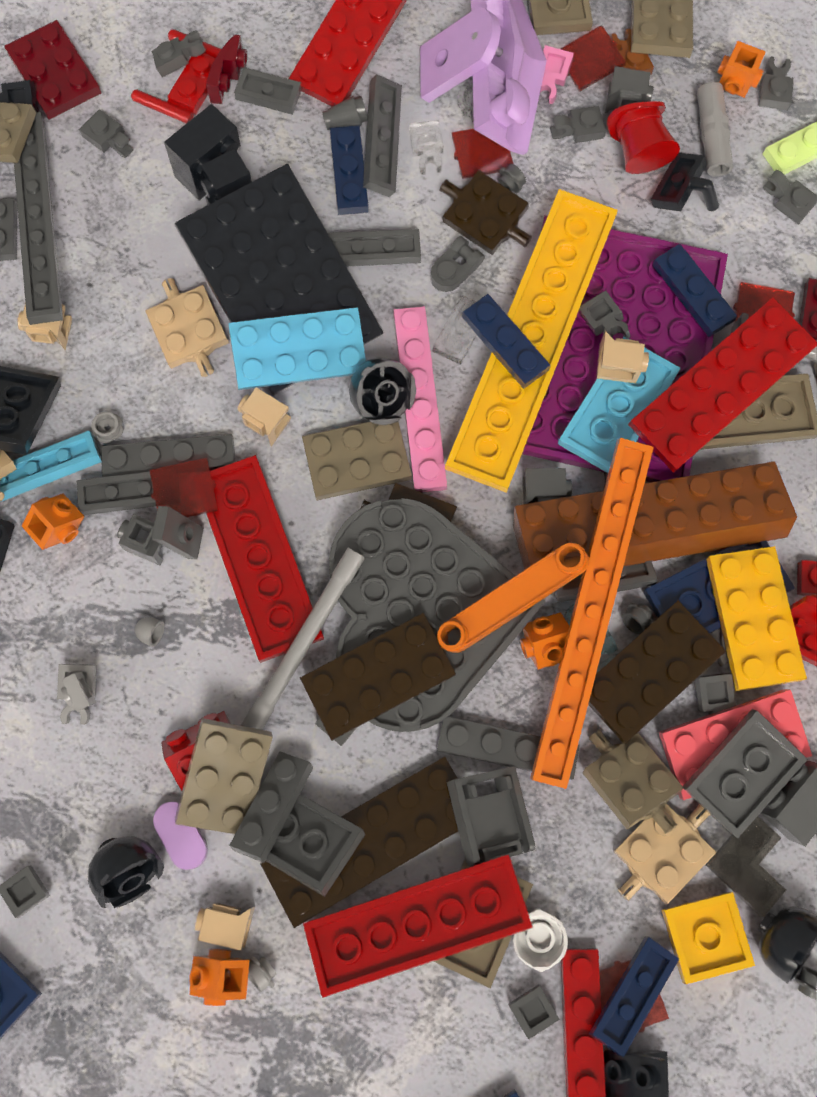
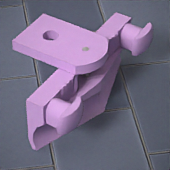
[420,0,547,155]

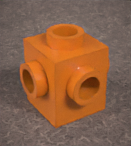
[717,41,766,98]
[22,493,85,550]
[520,612,569,670]
[189,949,250,1006]

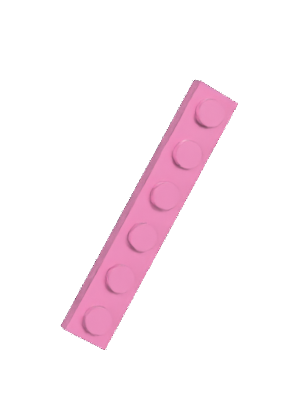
[394,306,447,493]

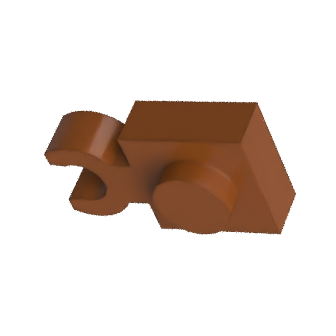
[610,28,654,75]

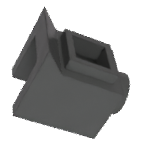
[605,66,654,113]
[522,468,572,504]
[117,514,163,566]

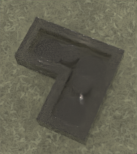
[705,816,786,917]

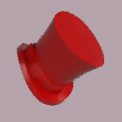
[607,101,680,174]

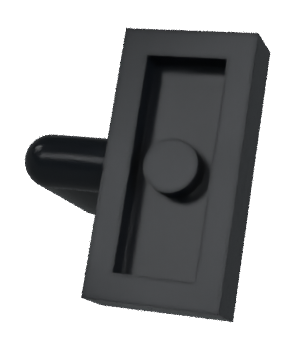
[650,152,719,212]

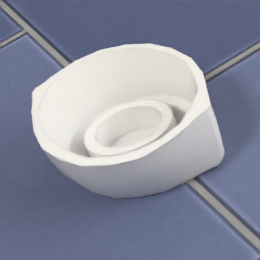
[513,908,568,972]

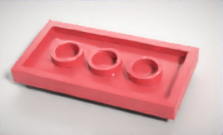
[658,689,812,800]

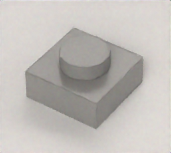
[61,671,96,712]

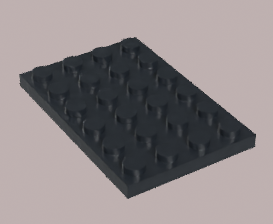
[175,163,384,395]

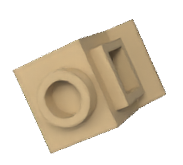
[17,304,72,351]
[597,331,649,383]
[237,387,291,447]
[195,903,255,950]

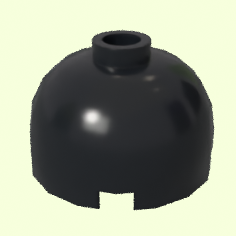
[349,357,416,425]
[88,836,164,908]
[757,906,817,984]

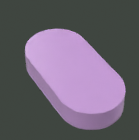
[153,802,208,870]

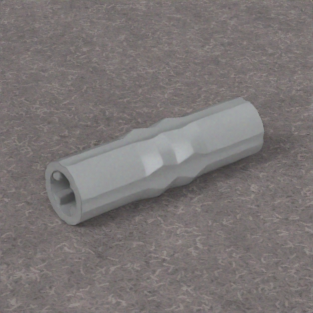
[697,82,733,177]

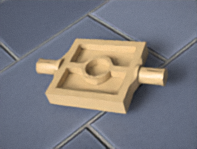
[145,278,229,377]
[614,804,716,904]

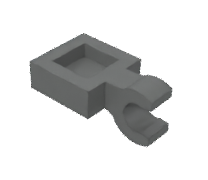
[550,106,606,143]
[79,109,134,158]
[763,169,817,225]

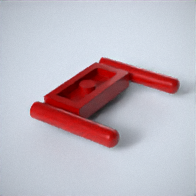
[131,29,221,124]

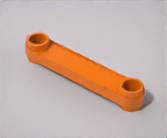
[437,543,589,653]

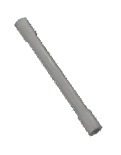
[241,547,365,730]

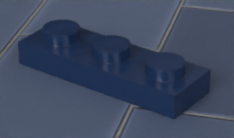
[330,125,369,215]
[652,244,737,337]
[462,294,551,389]
[589,937,679,1057]

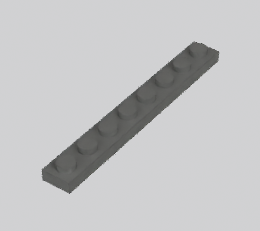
[14,112,63,325]

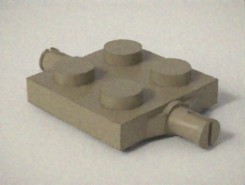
[583,730,683,834]

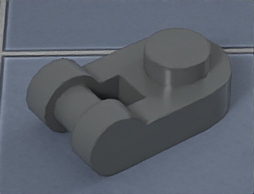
[430,236,485,292]

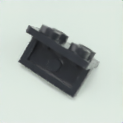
[604,1049,669,1097]

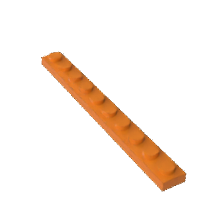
[530,438,654,789]

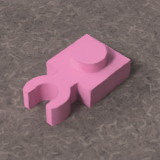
[540,45,574,104]

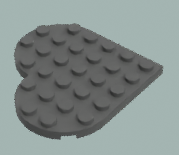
[329,498,546,732]

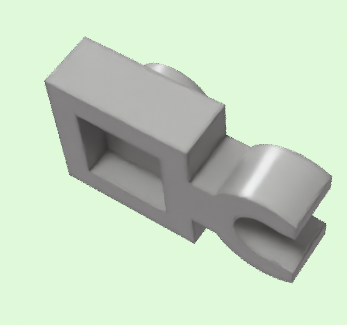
[57,664,97,725]

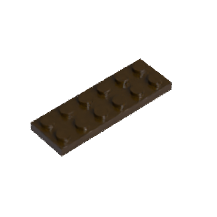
[260,756,458,928]

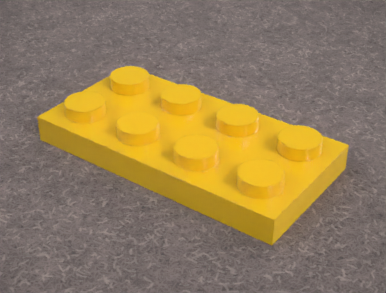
[706,546,807,691]

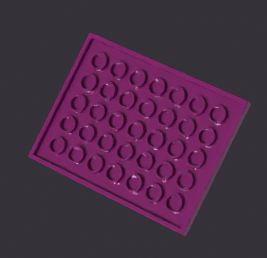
[522,215,728,482]

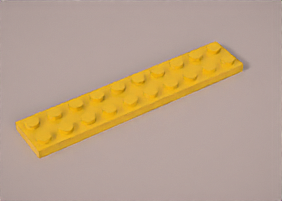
[445,189,618,493]

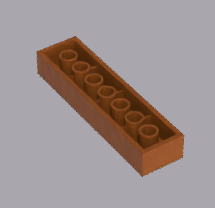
[513,461,797,570]

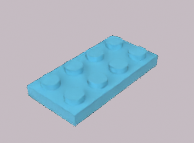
[228,307,366,390]
[557,336,681,473]

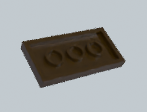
[588,601,726,744]
[300,613,456,741]

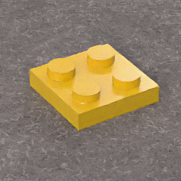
[661,892,755,984]

